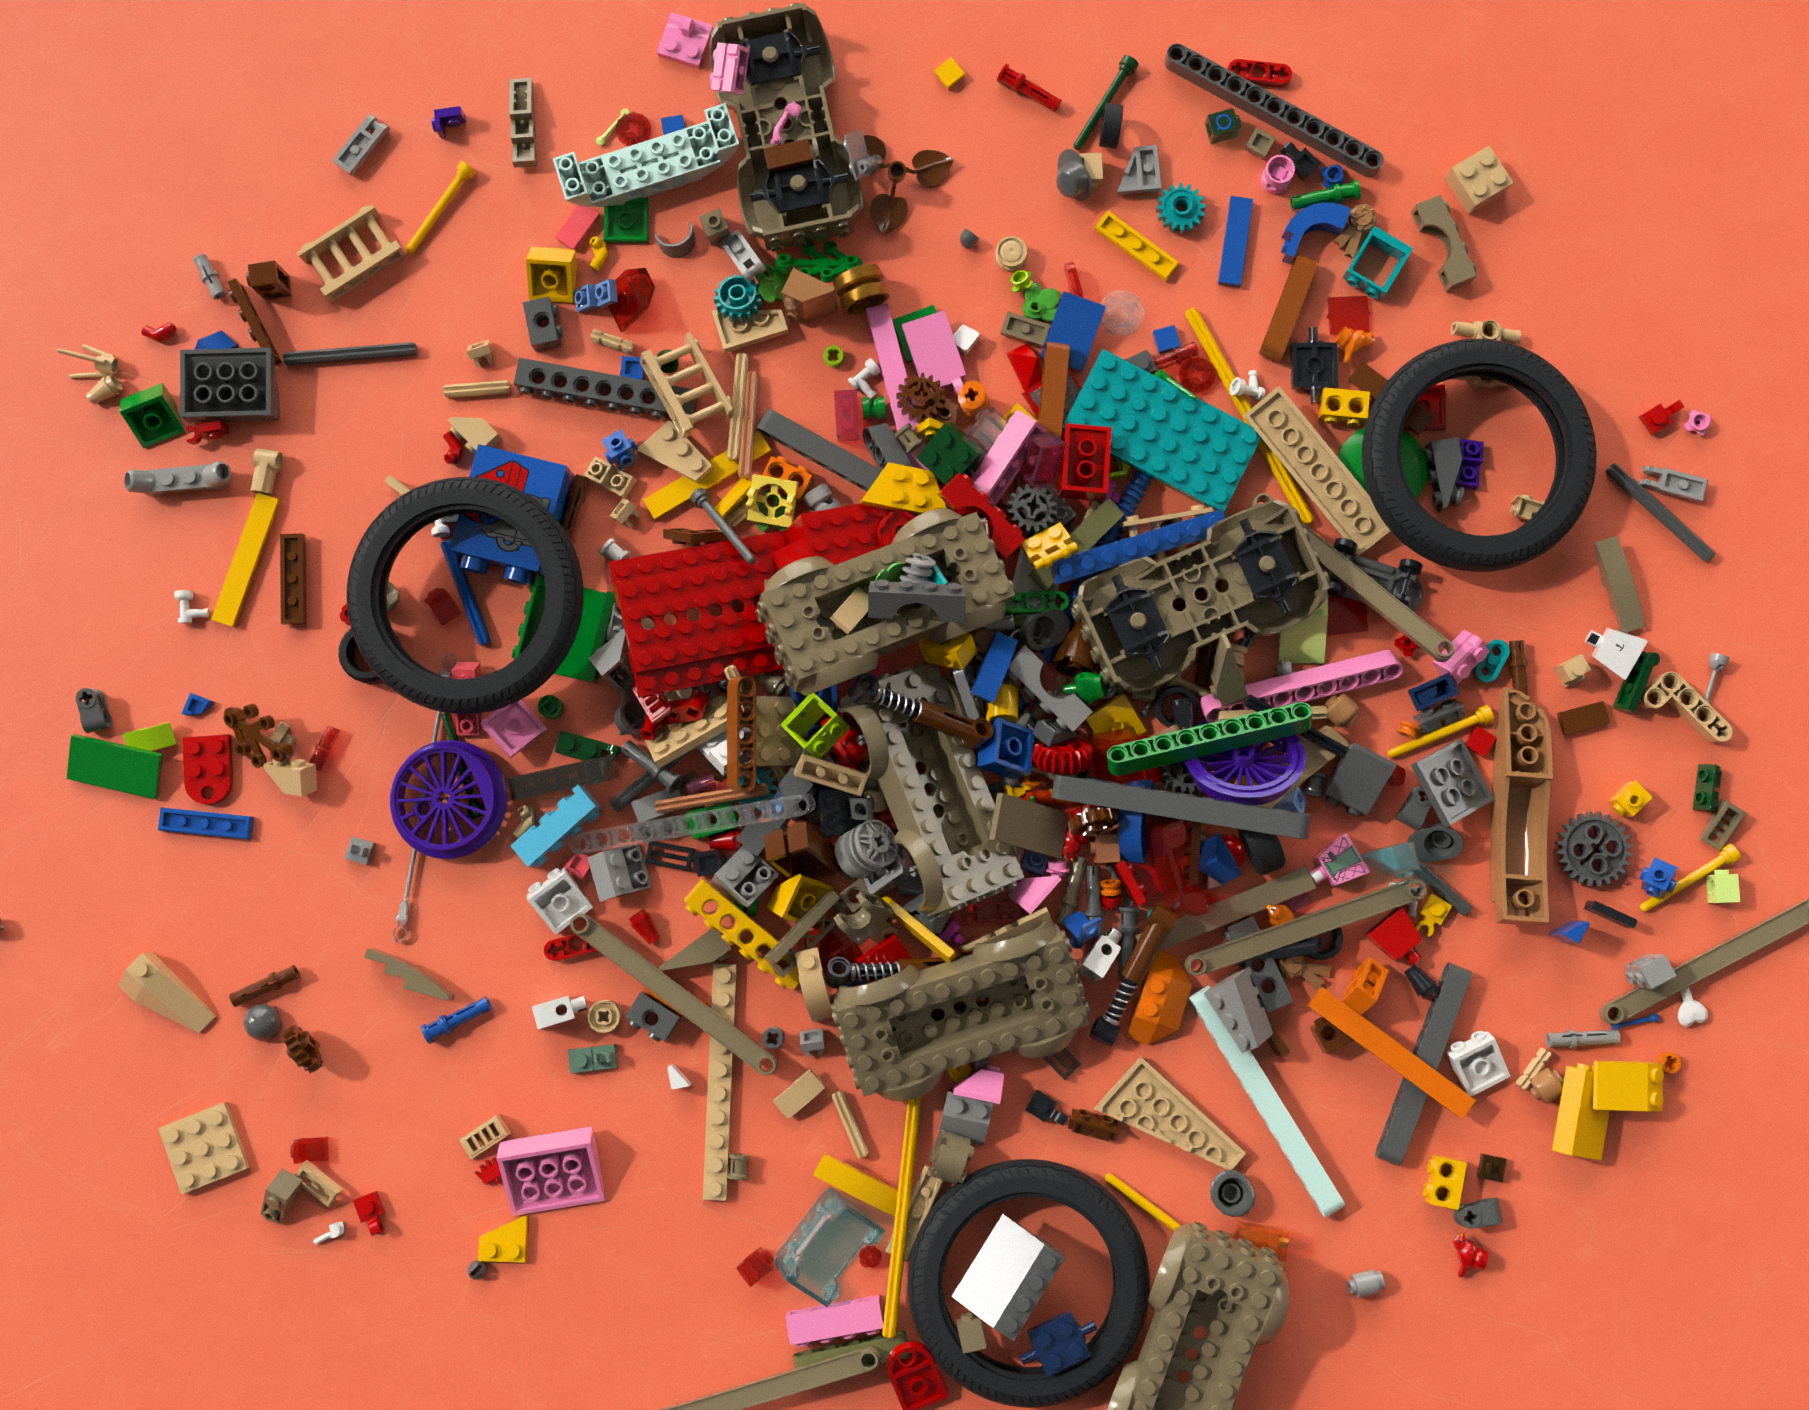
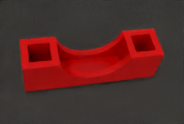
[937,473,1025,560]

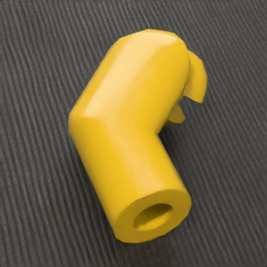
[589,236,609,272]

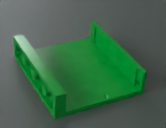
[512,574,616,684]

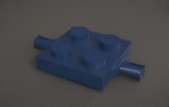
[1019,1310,1098,1377]

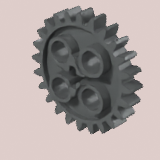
[1554,811,1633,887]

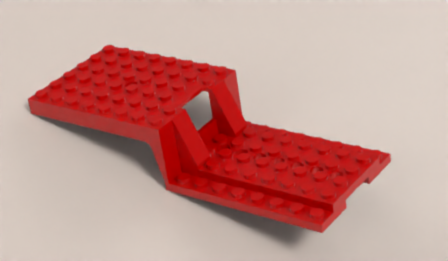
[608,489,981,698]

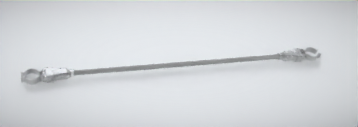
[392,652,456,943]

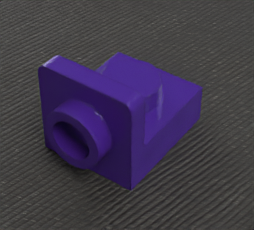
[431,106,466,139]

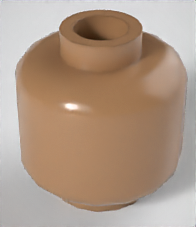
[1325,694,1360,728]
[1530,1068,1564,1103]

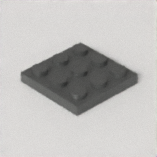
[1411,738,1495,828]

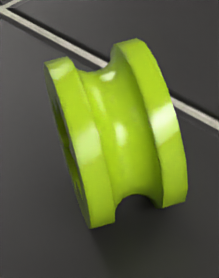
[823,345,844,368]

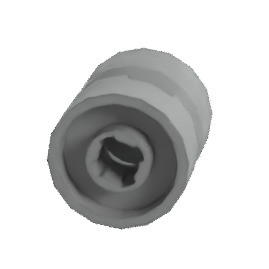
[802,484,841,511]

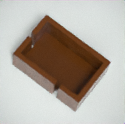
[764,821,840,880]

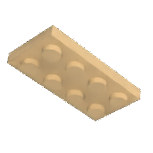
[645,693,727,768]

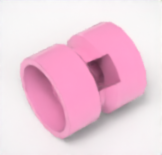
[1260,155,1295,194]

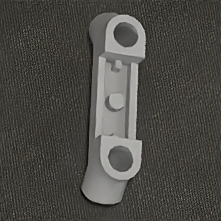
[124,461,231,496]

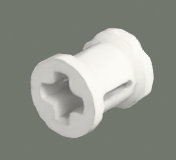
[599,538,630,561]

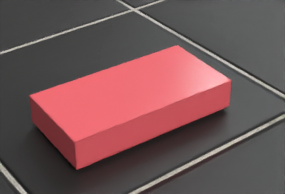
[555,205,600,250]

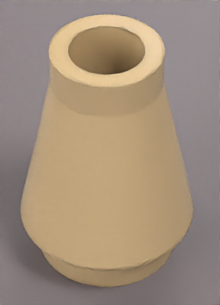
[86,374,122,405]

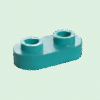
[1473,639,1510,683]

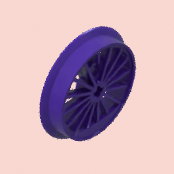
[1184,720,1306,805]
[390,740,507,859]

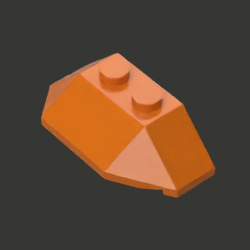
[1126,951,1192,1044]

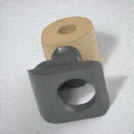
[849,788,887,820]

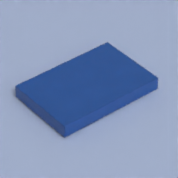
[1041,291,1106,371]

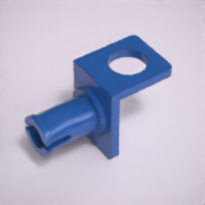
[1063,911,1103,949]

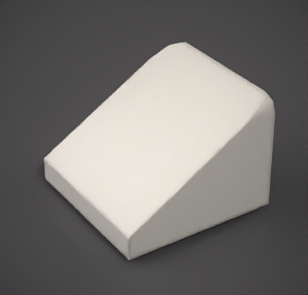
[953,324,980,355]
[667,1064,692,1090]

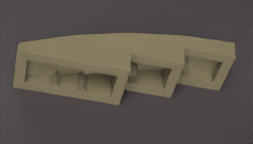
[509,78,536,168]
[1594,536,1645,633]
[364,948,454,1001]

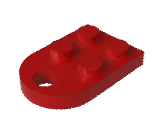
[182,734,233,805]
[886,1342,949,1410]

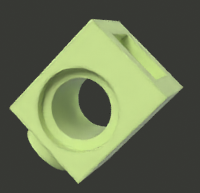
[1706,870,1740,903]

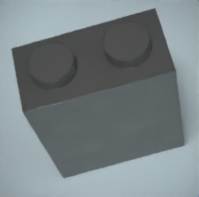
[1322,743,1397,817]

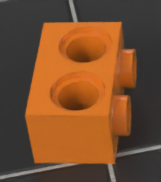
[762,456,813,504]
[1342,957,1389,1015]

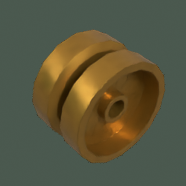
[833,264,889,315]

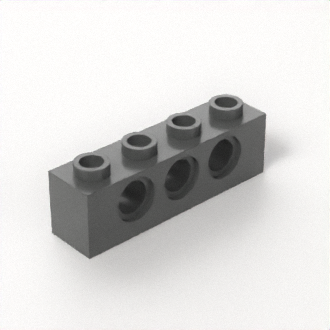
[1224,916,1294,1013]

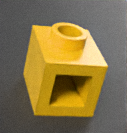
[1609,780,1652,817]

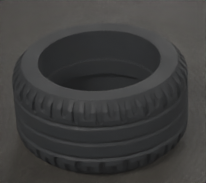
[338,629,402,684]
[1238,829,1286,875]

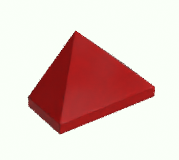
[1006,344,1042,392]

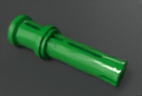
[1290,180,1361,211]

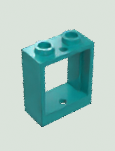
[1342,226,1413,300]

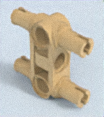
[1451,320,1521,389]

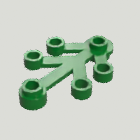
[775,241,863,283]

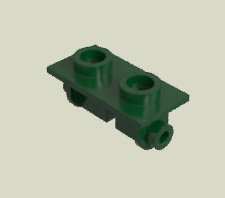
[1692,764,1722,813]

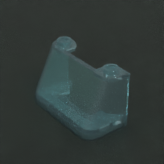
[775,1188,885,1308]

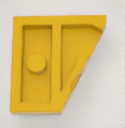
[478,1215,529,1263]

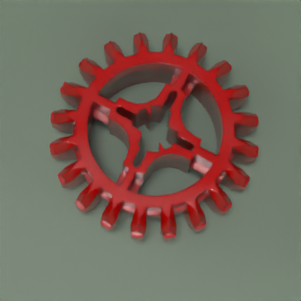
[1032,738,1094,775]

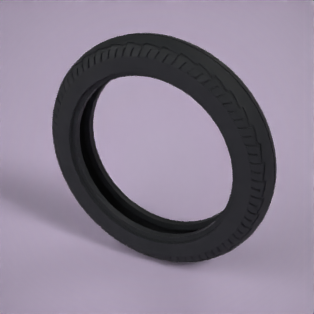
[1362,339,1597,572]
[346,477,584,714]
[908,1159,1150,1408]

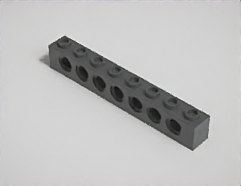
[513,358,698,419]

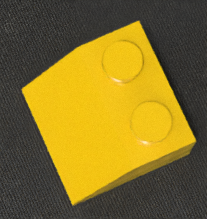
[526,247,577,303]

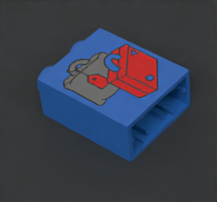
[449,444,575,586]

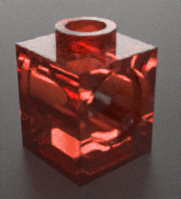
[736,1247,775,1287]

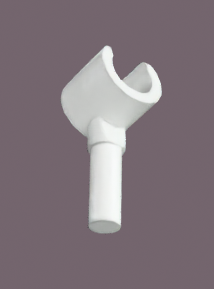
[313,1221,345,1245]

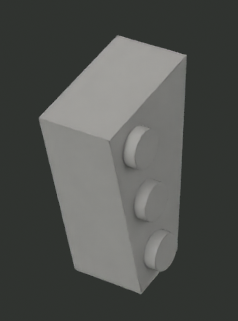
[1204,967,1273,1054]

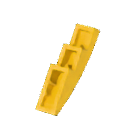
[813,1153,898,1216]

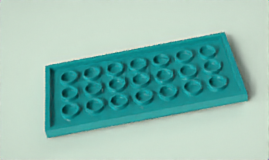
[1062,349,1264,512]

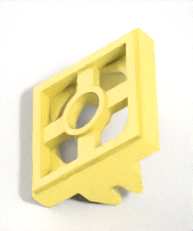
[746,474,799,527]

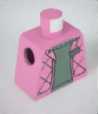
[1310,833,1370,886]

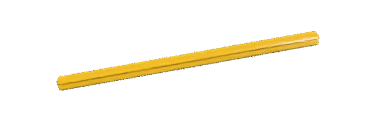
[1185,307,1314,525]
[882,1096,922,1338]

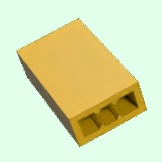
[1552,1063,1610,1160]

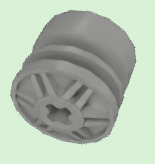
[835,819,898,879]

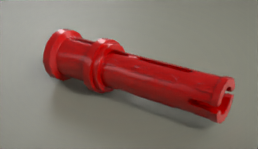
[996,63,1062,112]

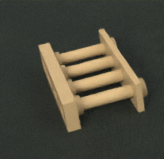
[296,204,406,303]
[640,332,734,439]
[1118,504,1213,563]

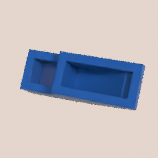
[970,631,1018,704]

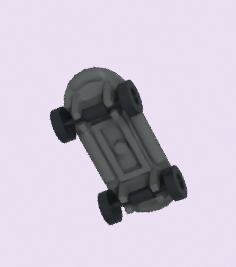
[1321,538,1423,612]

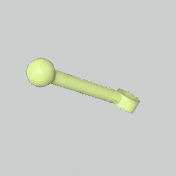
[596,109,630,145]

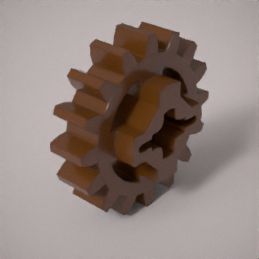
[896,373,946,423]
[1068,806,1120,837]
[283,1024,323,1073]

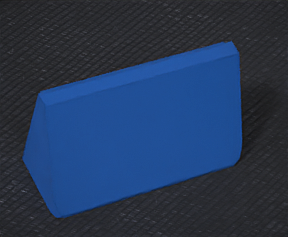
[1549,921,1589,943]

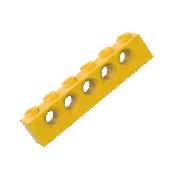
[684,878,800,990]

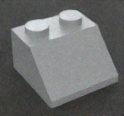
[938,1089,993,1145]

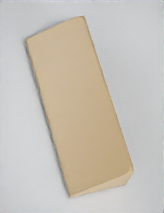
[794,754,869,796]

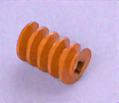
[958,381,990,420]

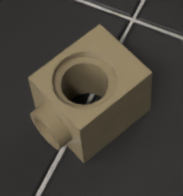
[699,208,730,245]
[839,878,869,913]
[956,1312,987,1354]

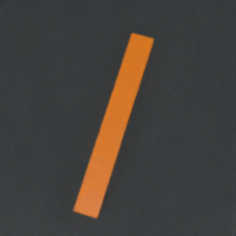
[1307,987,1476,1120]

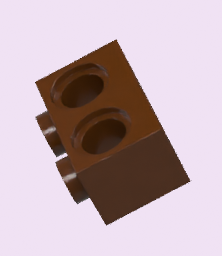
[246,260,292,300]
[1310,1008,1359,1054]

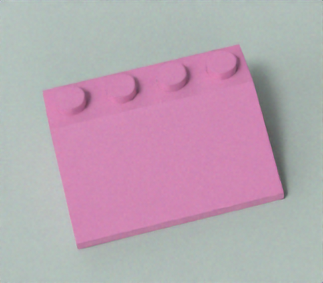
[497,1127,605,1216]

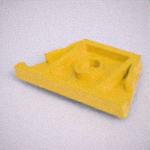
[861,462,946,515]

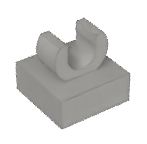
[345,836,376,865]
[800,1028,825,1057]

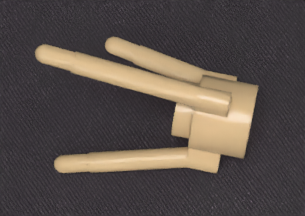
[57,344,118,378]

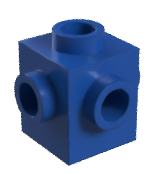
[601,429,639,471]
[1639,857,1678,898]

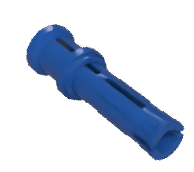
[421,996,492,1044]

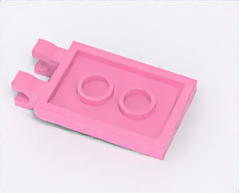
[901,310,966,396]

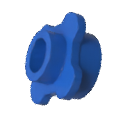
[1320,164,1345,189]

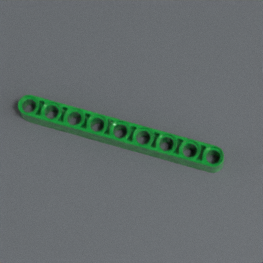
[1107,702,1312,776]

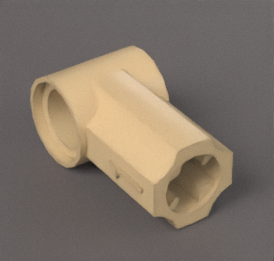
[250,448,283,495]

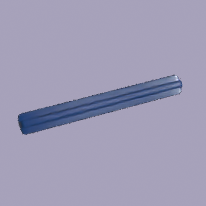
[440,540,491,646]

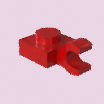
[1639,399,1685,435]
[185,420,229,445]
[353,1191,385,1236]

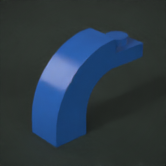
[1281,202,1351,264]
[1118,778,1154,863]

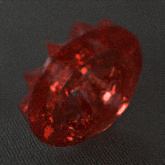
[615,111,651,146]
[1179,357,1216,393]

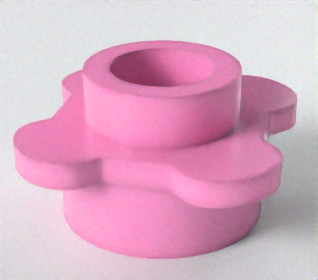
[1684,410,1711,436]
[1046,860,1069,876]

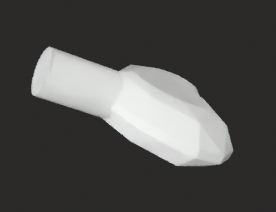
[1678,987,1709,1027]

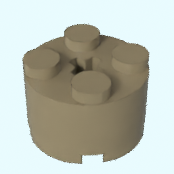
[927,1130,974,1184]

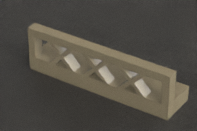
[763,891,847,978]

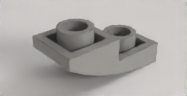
[630,789,681,824]

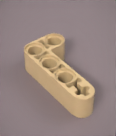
[1639,671,1733,744]

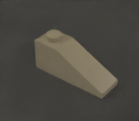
[1209,633,1248,706]
[659,928,734,971]

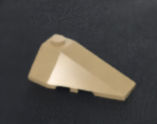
[961,907,1053,952]
[118,952,217,1033]

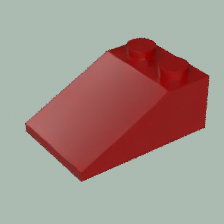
[1058,423,1112,501]

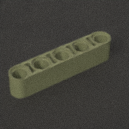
[1028,497,1124,591]
[793,1331,911,1368]

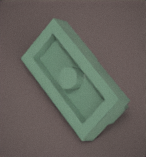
[568,1044,618,1073]

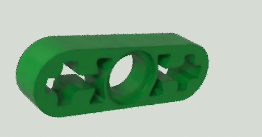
[1005,591,1069,616]

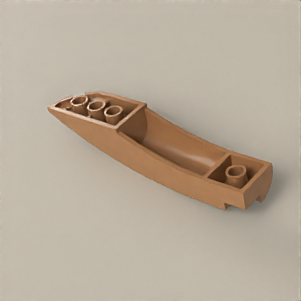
[1491,687,1553,927]

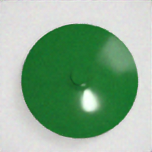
[1337,427,1428,499]

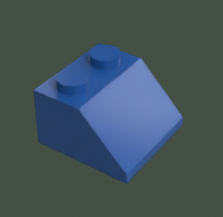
[977,718,1034,779]

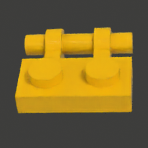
[1020,522,1079,571]

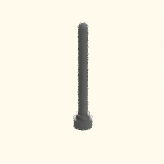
[690,488,756,564]

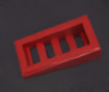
[631,682,673,725]

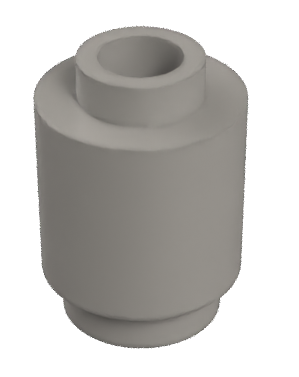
[1347,1269,1385,1299]

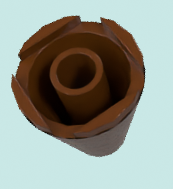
[1052,620,1098,678]

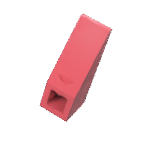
[452,662,482,735]

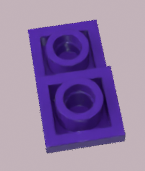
[1455,439,1484,490]

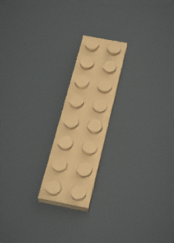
[1243,386,1390,556]

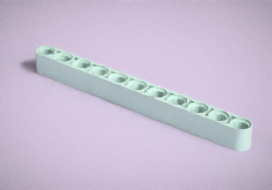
[1188,985,1346,1218]

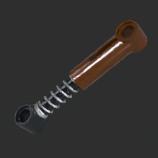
[847,673,993,749]
[1089,903,1178,1047]
[825,952,971,989]

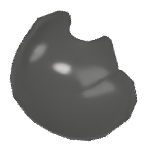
[244,1004,282,1041]

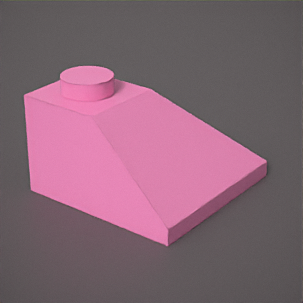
[1008,876,1061,914]
[953,1064,1004,1104]

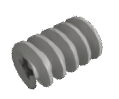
[899,553,936,606]

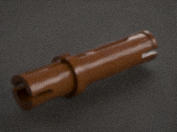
[561,474,589,540]
[1508,640,1528,695]
[229,965,300,1007]

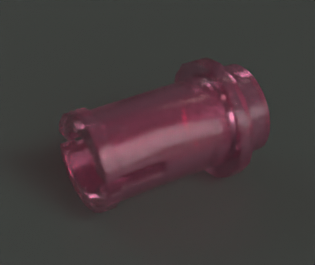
[685,774,716,795]

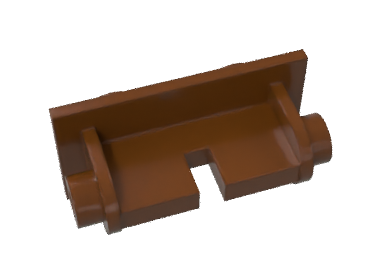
[1068,1108,1118,1142]

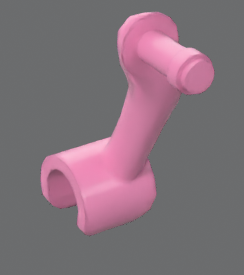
[771,102,801,145]

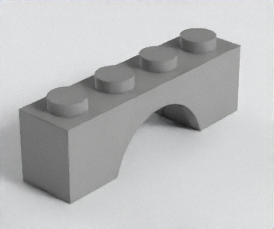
[1006,645,1093,731]

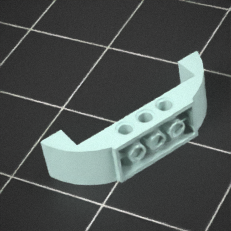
[553,103,739,207]

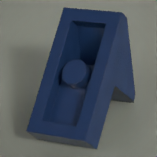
[1408,672,1459,711]

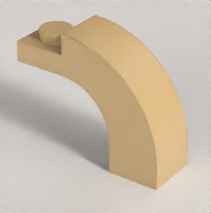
[795,947,834,1022]

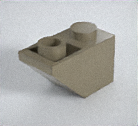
[260,1168,302,1225]

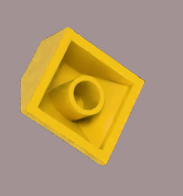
[766,874,834,929]

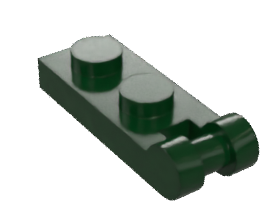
[1612,651,1660,713]
[554,730,622,770]

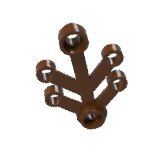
[223,703,293,768]

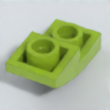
[122,722,177,751]

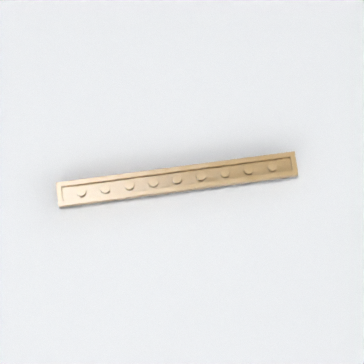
[703,963,737,1201]

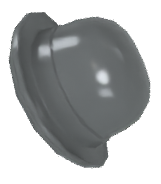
[1210,1170,1255,1217]

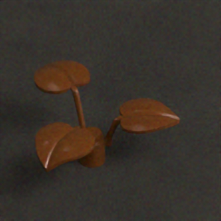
[864,135,953,233]

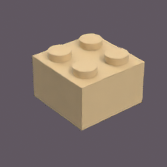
[1444,146,1513,215]

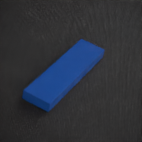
[1217,196,1253,287]
[158,807,254,839]

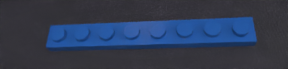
[1050,509,1225,584]

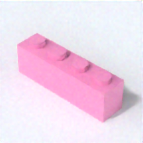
[971,409,1047,506]
[785,1295,884,1347]

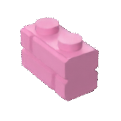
[710,42,750,96]
[1432,630,1489,684]

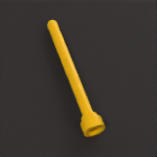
[406,161,476,254]
[1388,705,1495,758]
[1640,844,1741,912]
[1105,1173,1181,1231]

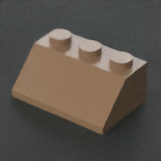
[781,268,838,322]

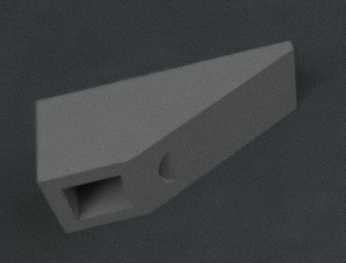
[1424,437,1462,512]

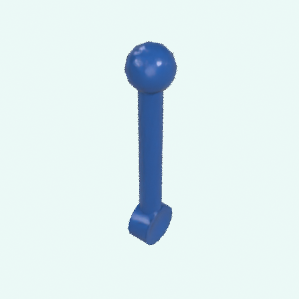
[1611,1013,1659,1029]

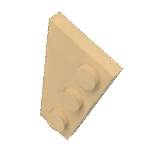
[711,310,789,353]
[636,420,714,483]

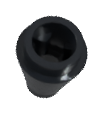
[1170,698,1194,730]
[1404,964,1438,999]

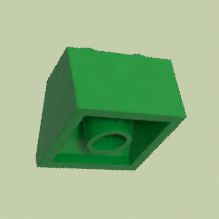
[120,383,185,448]

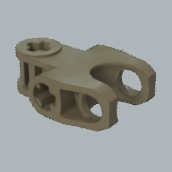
[834,891,900,945]

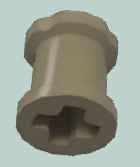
[894,423,924,454]
[727,1153,750,1180]

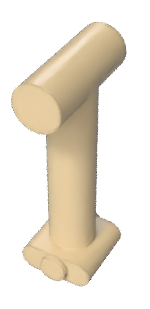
[1166,673,1212,697]

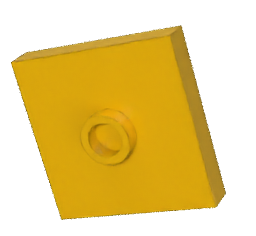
[1085,692,1146,755]

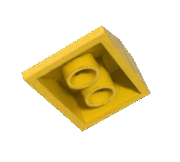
[1593,1061,1664,1112]

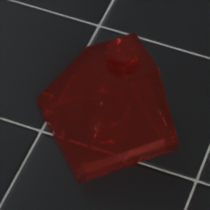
[608,268,655,332]

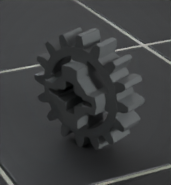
[1006,484,1057,534]
[1161,761,1211,795]

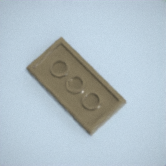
[989,793,1069,859]

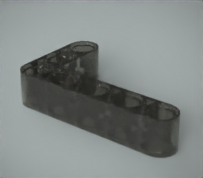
[507,754,620,801]

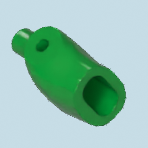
[1063,672,1108,704]

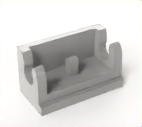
[864,849,916,895]

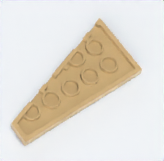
[1094,1056,1246,1170]

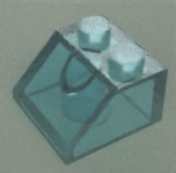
[1359,841,1420,879]

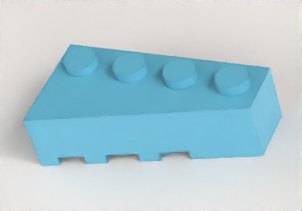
[511,785,603,868]

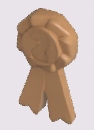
[1334,204,1377,258]
[1276,955,1332,990]

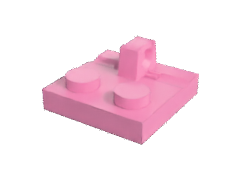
[657,12,714,69]
[480,700,547,759]

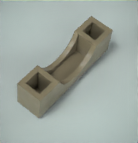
[1411,195,1477,292]

